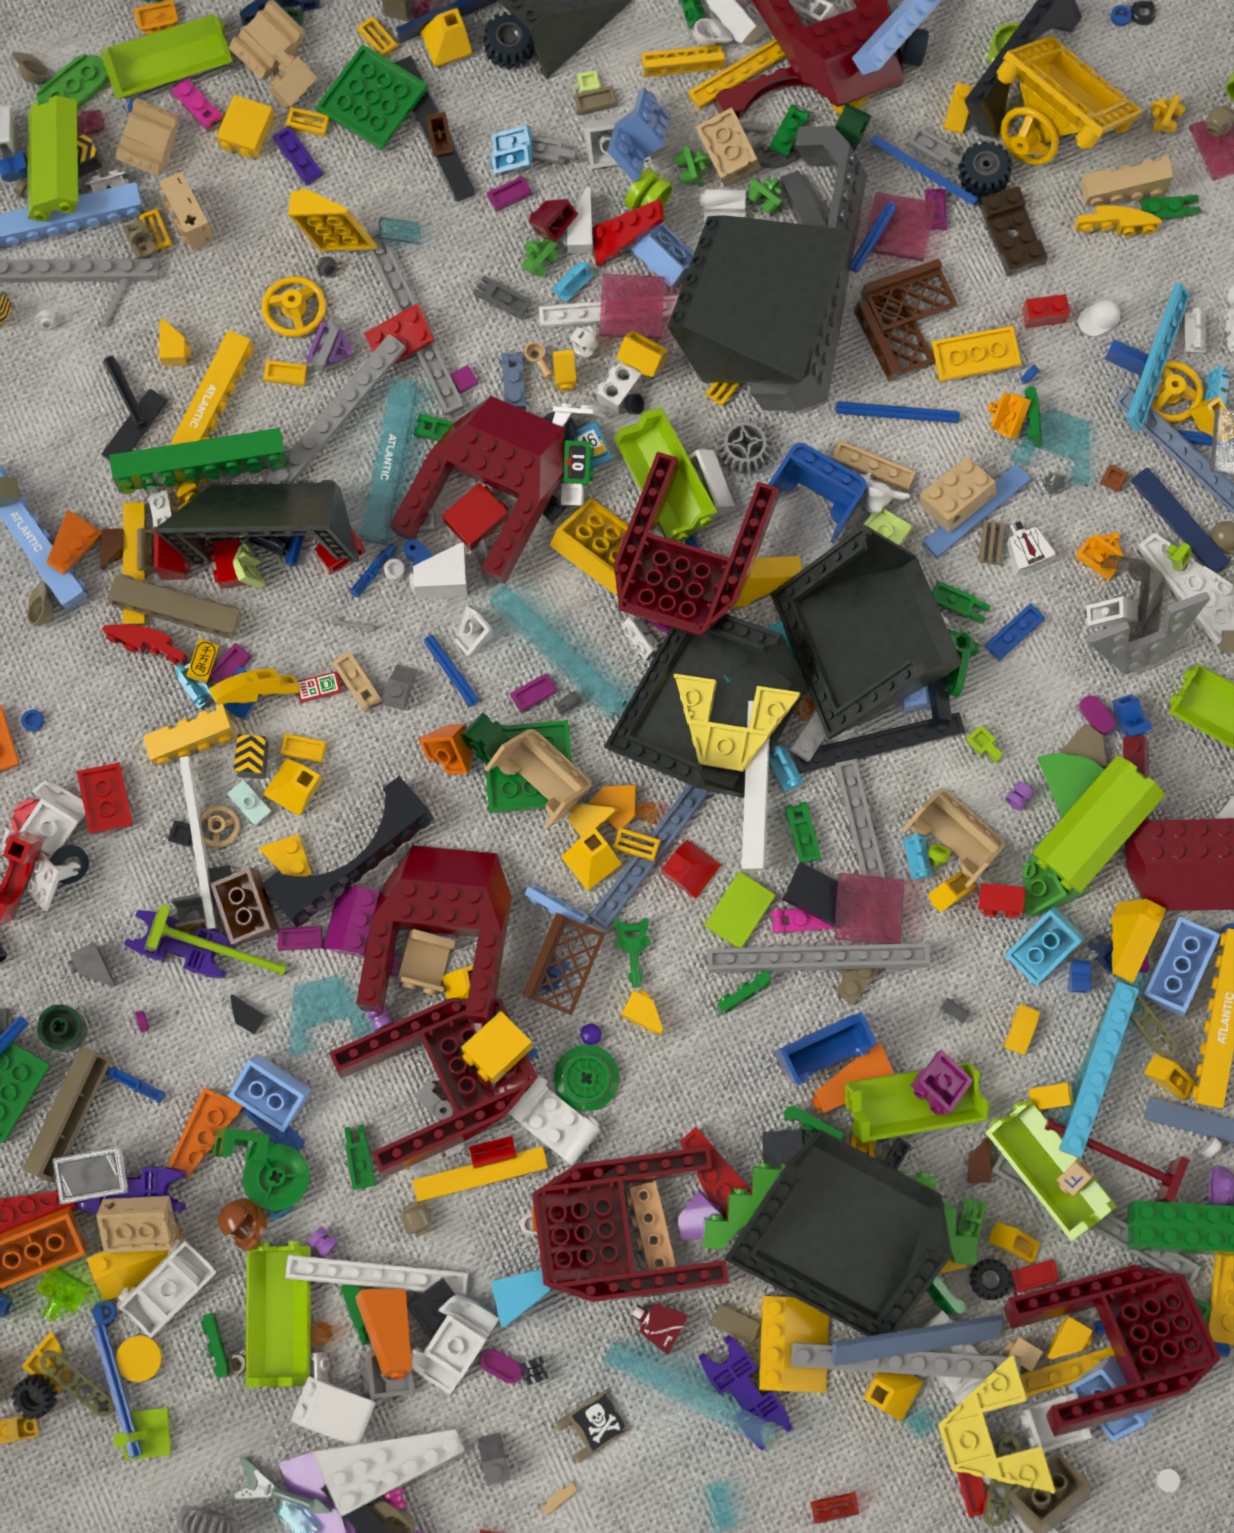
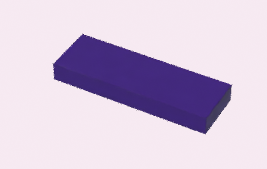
[272,126,323,186]

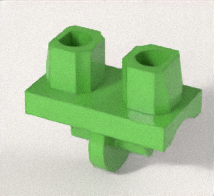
[674,144,710,186]
[747,178,785,216]
[521,239,559,277]
[956,1198,987,1242]

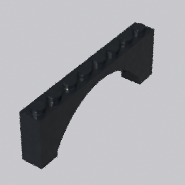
[964,0,1082,138]
[262,776,434,928]

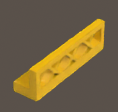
[641,44,725,78]

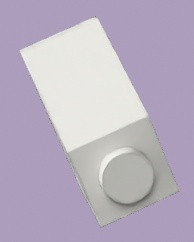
[1086,596,1138,627]

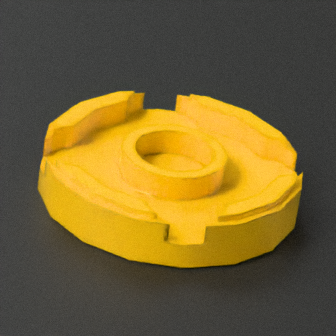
[116,1335,163,1382]

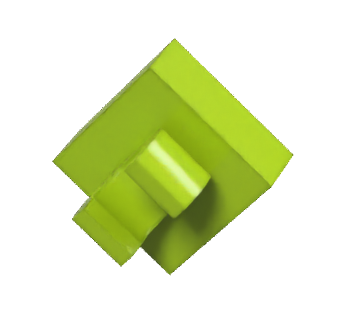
[1166,542,1192,572]

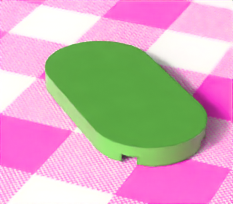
[37,54,109,110]

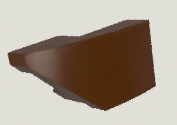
[100,529,124,570]
[967,1137,991,1183]

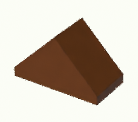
[425,111,454,156]

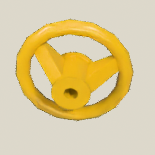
[1001,107,1059,165]
[261,276,327,337]
[1151,360,1204,423]

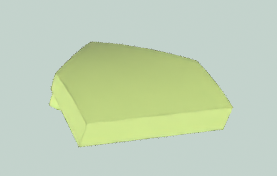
[233,541,266,589]

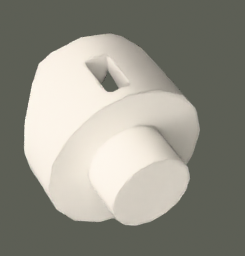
[570,326,599,358]

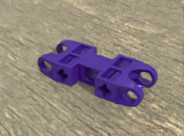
[124,910,238,979]
[77,1166,187,1213]
[698,1335,793,1451]

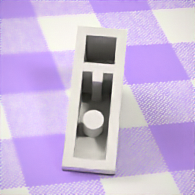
[789,0,840,24]
[563,187,592,254]

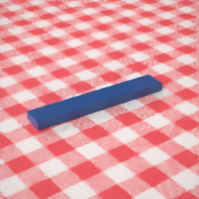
[870,135,979,206]

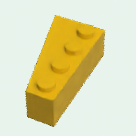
[143,703,236,765]

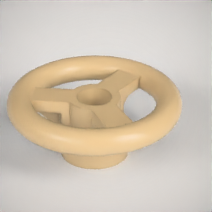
[200,806,240,848]

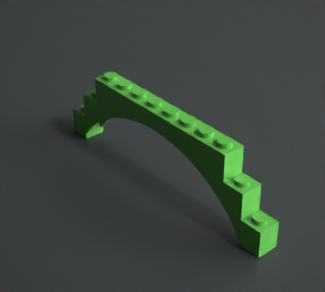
[702,1162,978,1265]

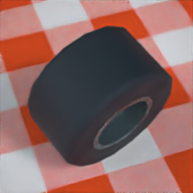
[902,28,929,67]

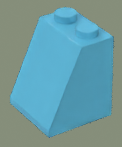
[491,1269,551,1327]

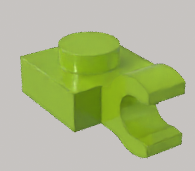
[965,725,1003,763]

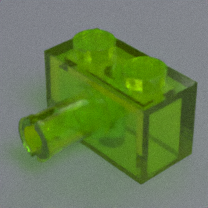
[35,1266,93,1321]

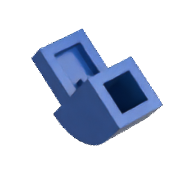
[1112,694,1152,736]

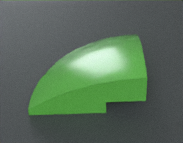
[1037,753,1105,818]
[1022,834,1091,918]

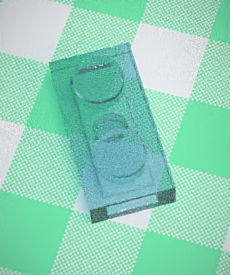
[378,217,421,244]
[705,1481,737,1533]
[274,1500,321,1533]

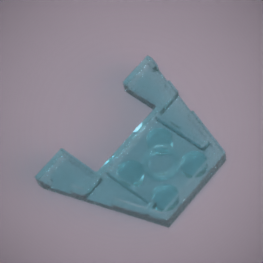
[1010,408,1090,487]
[288,975,373,1057]

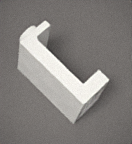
[1020,1392,1092,1454]

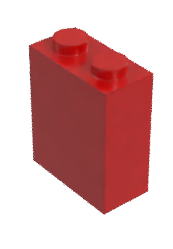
[442,482,509,551]

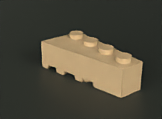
[1080,154,1173,207]

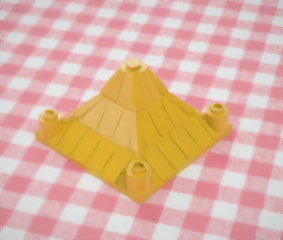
[996,35,1144,150]

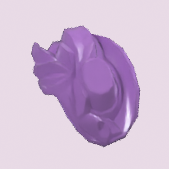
[1208,1166,1234,1206]

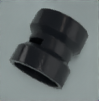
[521,1356,549,1386]

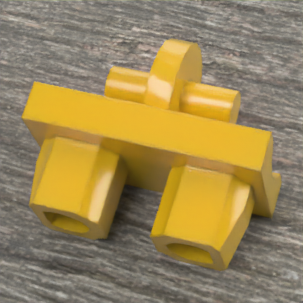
[1150,93,1186,134]

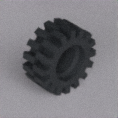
[969,1259,1012,1300]
[12,1374,58,1420]

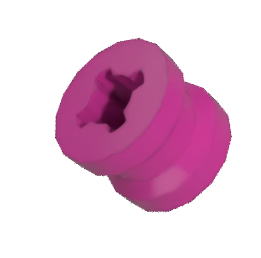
[381,1487,408,1509]

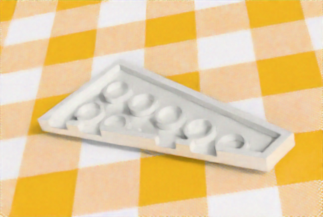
[1137,533,1234,646]
[312,1429,465,1516]

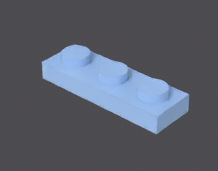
[524,883,589,925]

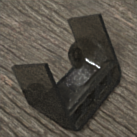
[1100,555,1164,643]

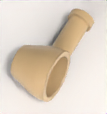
[524,342,554,379]

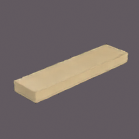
[831,440,916,492]

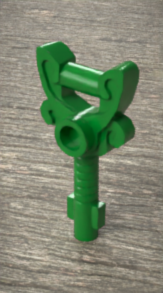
[614,918,650,988]

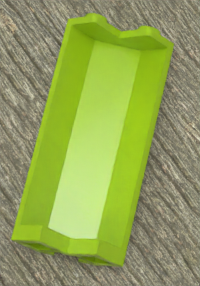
[100,13,235,99]
[27,96,78,222]
[614,407,717,543]
[1168,662,1234,749]
[1032,755,1166,893]
[845,1062,990,1142]
[985,1100,1117,1241]
[245,1241,311,1387]

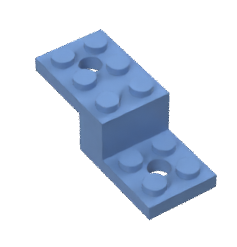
[607,87,671,182]

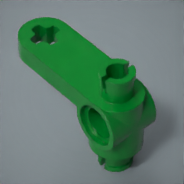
[947,629,979,697]

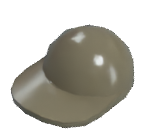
[12,52,49,84]
[1210,521,1234,555]
[27,582,54,626]
[372,1501,416,1533]

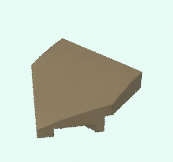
[1060,723,1107,769]

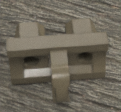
[123,219,157,260]

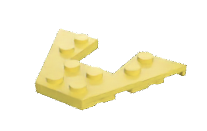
[674,674,801,772]
[938,1354,1056,1493]

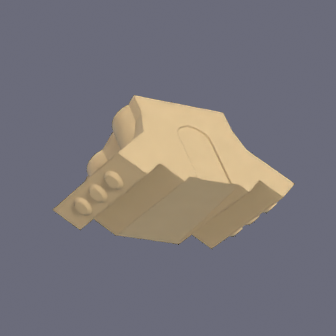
[229,0,306,80]
[116,98,179,176]

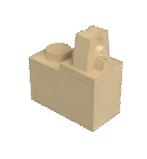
[267,49,317,108]

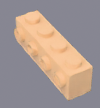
[626,1181,676,1271]

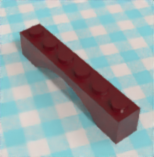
[715,66,817,119]

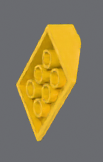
[288,189,377,251]
[549,498,629,595]
[758,1296,829,1393]

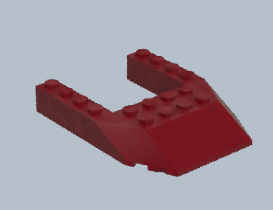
[752,0,904,107]
[390,396,565,584]
[614,452,779,636]
[1123,736,1234,911]
[356,845,512,1024]
[329,997,538,1179]
[532,1146,729,1302]
[1003,1265,1221,1437]

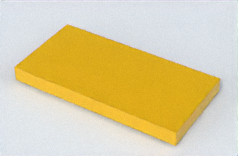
[931,326,1022,383]
[1207,1255,1234,1346]

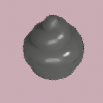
[317,256,337,277]
[1045,472,1065,495]

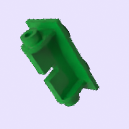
[679,0,706,29]

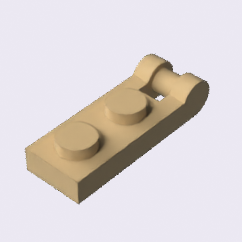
[332,651,382,713]

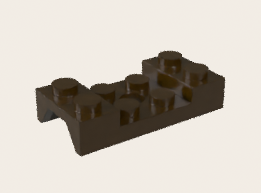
[978,186,1048,277]

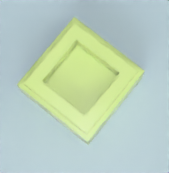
[577,70,601,93]

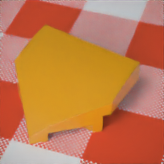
[134,0,178,35]
[987,393,1031,440]
[1074,532,1124,581]
[589,785,638,830]

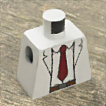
[1007,521,1056,575]

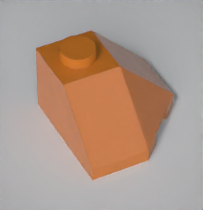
[418,723,472,775]

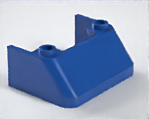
[768,443,866,544]
[774,1012,877,1086]

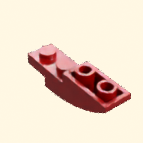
[102,624,188,666]

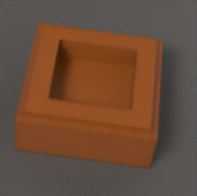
[1099,464,1128,493]

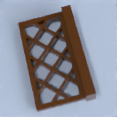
[861,259,958,333]
[853,291,935,382]
[522,912,605,1016]

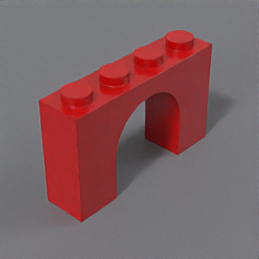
[0,831,45,925]

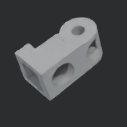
[414,1080,454,1120]

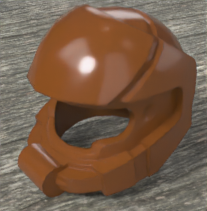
[217,1198,267,1252]

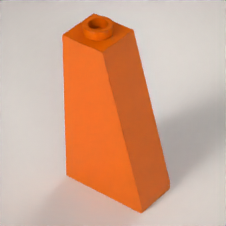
[812,1041,894,1114]
[356,1289,412,1380]

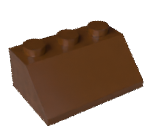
[210,867,279,945]

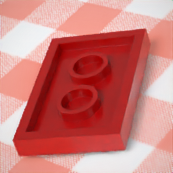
[364,304,436,366]
[76,762,133,835]

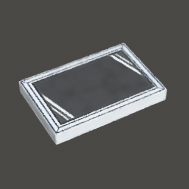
[53,1147,128,1204]

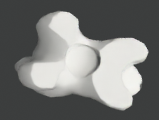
[861,472,910,513]

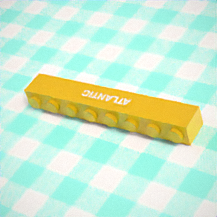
[170,330,254,490]
[1191,928,1234,1109]

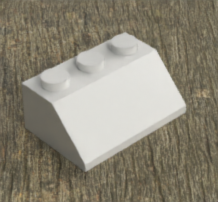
[705,0,770,44]
[583,115,651,169]
[688,449,735,518]

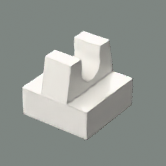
[561,484,584,506]

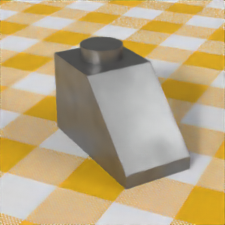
[382,664,418,711]
[70,942,116,986]
[478,1433,510,1486]

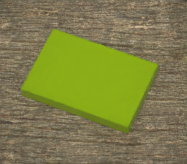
[704,871,776,948]

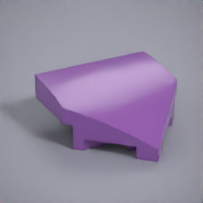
[306,321,354,367]
[678,1190,723,1240]

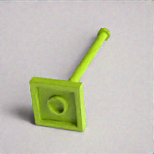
[144,904,286,976]
[113,1408,172,1460]

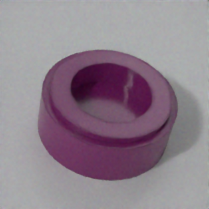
[135,1010,149,1033]

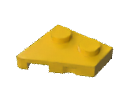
[259,834,313,876]
[21,1331,72,1396]

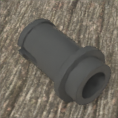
[553,690,582,716]
[940,998,970,1024]

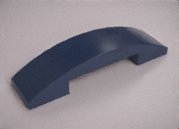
[239,0,321,26]

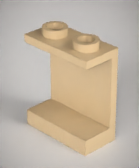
[397,929,456,996]

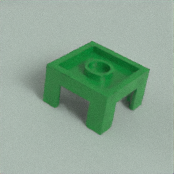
[212,1128,270,1162]

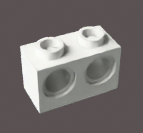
[596,361,642,413]

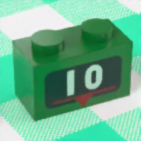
[562,440,594,486]

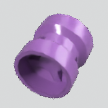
[1004,781,1035,811]
[365,1003,394,1032]
[307,1227,339,1258]

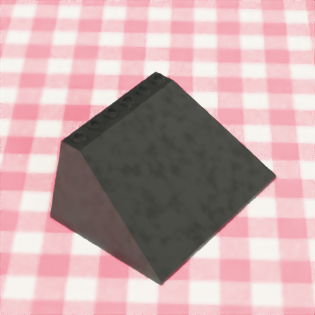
[497,0,632,79]
[667,215,854,383]
[155,480,359,565]
[770,524,962,739]
[604,614,808,798]
[724,1129,952,1336]

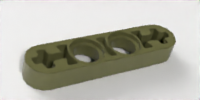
[1112,983,1177,1057]
[40,1350,114,1417]
[983,1436,1020,1527]

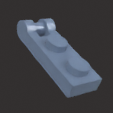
[502,352,526,409]

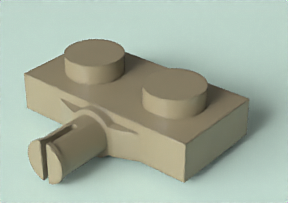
[834,968,879,1005]

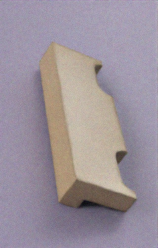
[540,1481,578,1516]

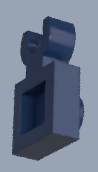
[1088,934,1113,974]

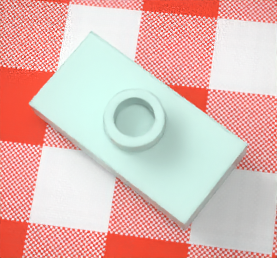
[227,780,272,827]

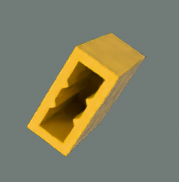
[216,95,275,159]
[461,1011,533,1085]

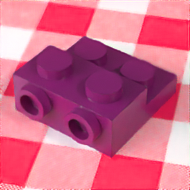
[910,1050,973,1115]

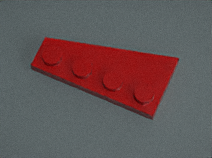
[592,199,665,267]
[679,1127,751,1218]
[0,1190,78,1234]

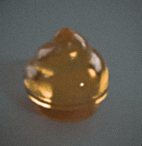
[636,801,658,824]
[310,1322,333,1347]

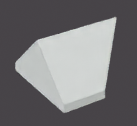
[455,606,494,656]

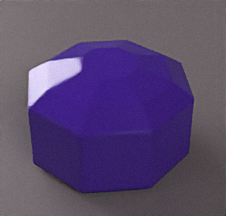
[580,1023,602,1045]

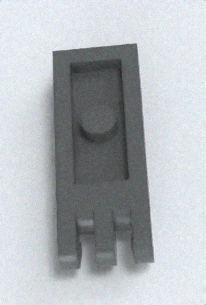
[473,276,531,320]

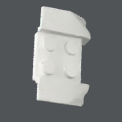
[1,781,86,870]
[411,1294,499,1395]

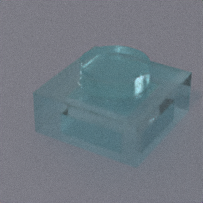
[903,1407,935,1440]

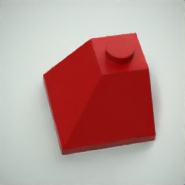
[154,526,190,580]
[661,839,722,899]

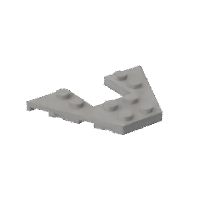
[1086,591,1210,674]

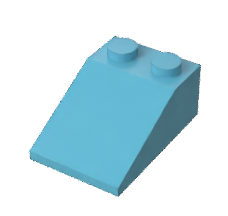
[1005,906,1086,986]

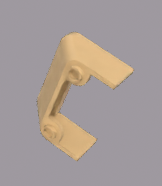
[485,729,592,828]
[902,789,1006,888]

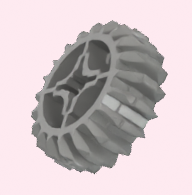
[717,417,773,474]
[176,1505,240,1533]

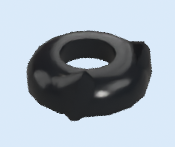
[1131,0,1156,26]

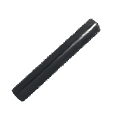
[104,355,146,426]

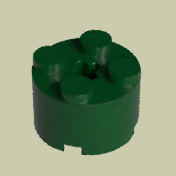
[835,103,872,152]
[461,713,511,764]
[37,1005,87,1052]

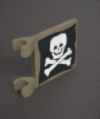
[554,1390,629,1463]

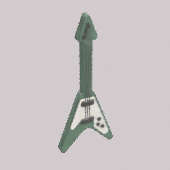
[227,1456,332,1514]

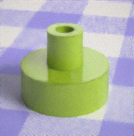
[928,844,951,866]

